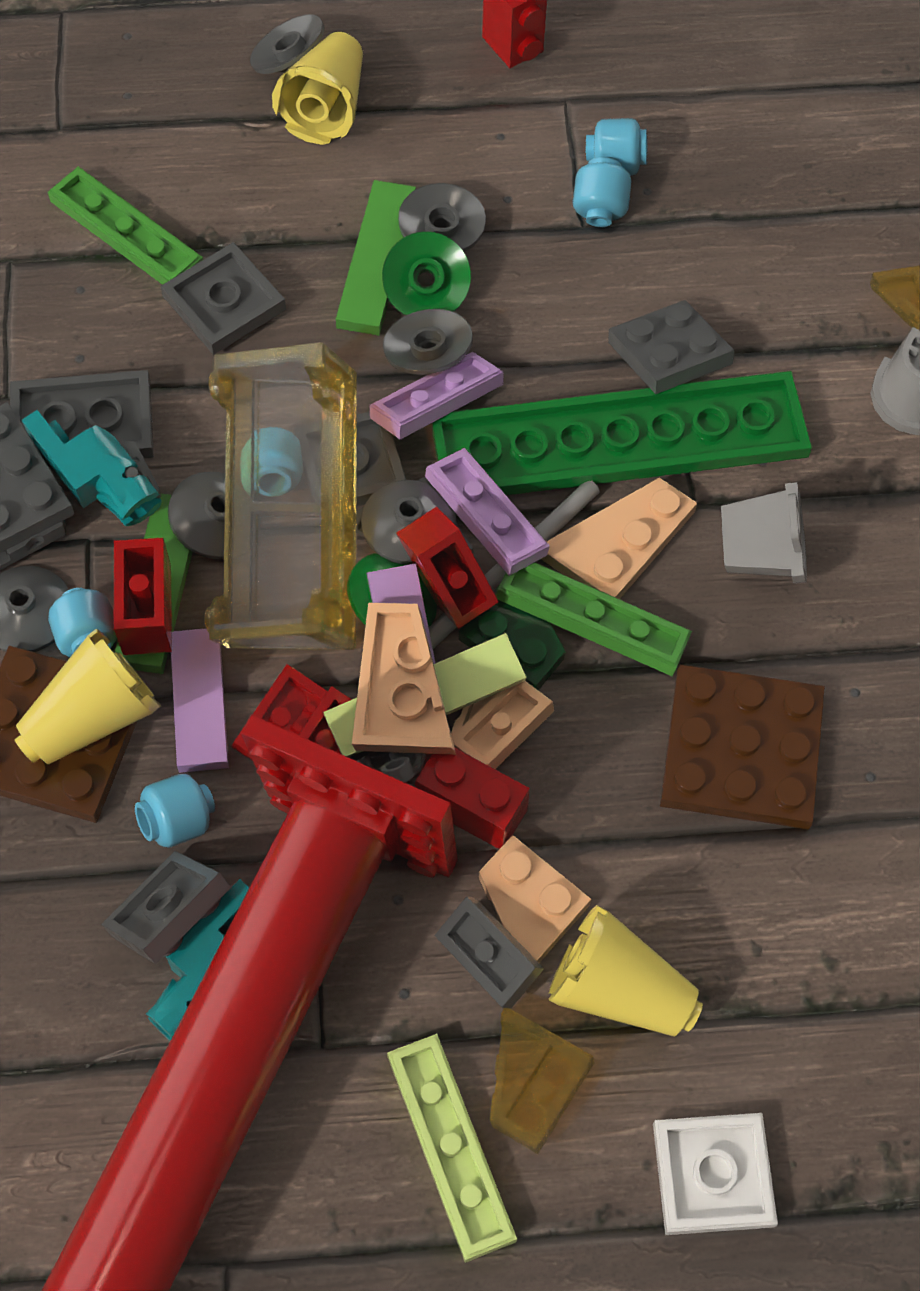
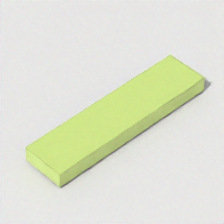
[324,633,527,758]
[387,1034,517,1263]

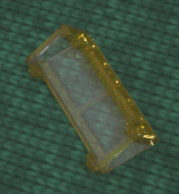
[205,342,357,650]

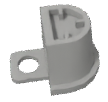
[870,327,920,435]
[721,482,807,584]

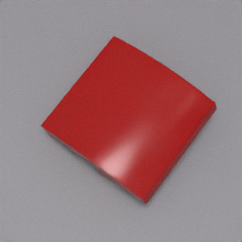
[231,664,352,761]

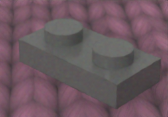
[434,896,544,1008]

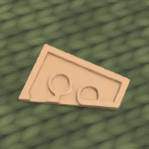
[541,477,697,599]
[352,603,456,755]

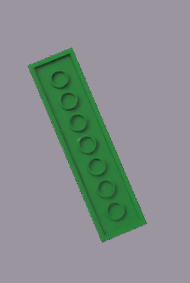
[431,371,812,495]

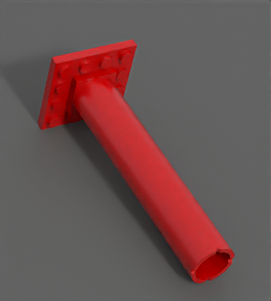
[42,714,458,1291]

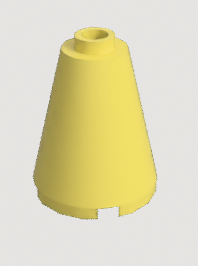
[272,32,363,145]
[15,629,161,764]
[548,905,703,1037]

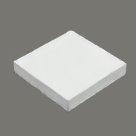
[653,1113,778,1235]

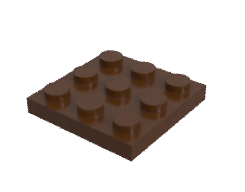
[0,646,147,823]
[660,664,825,830]

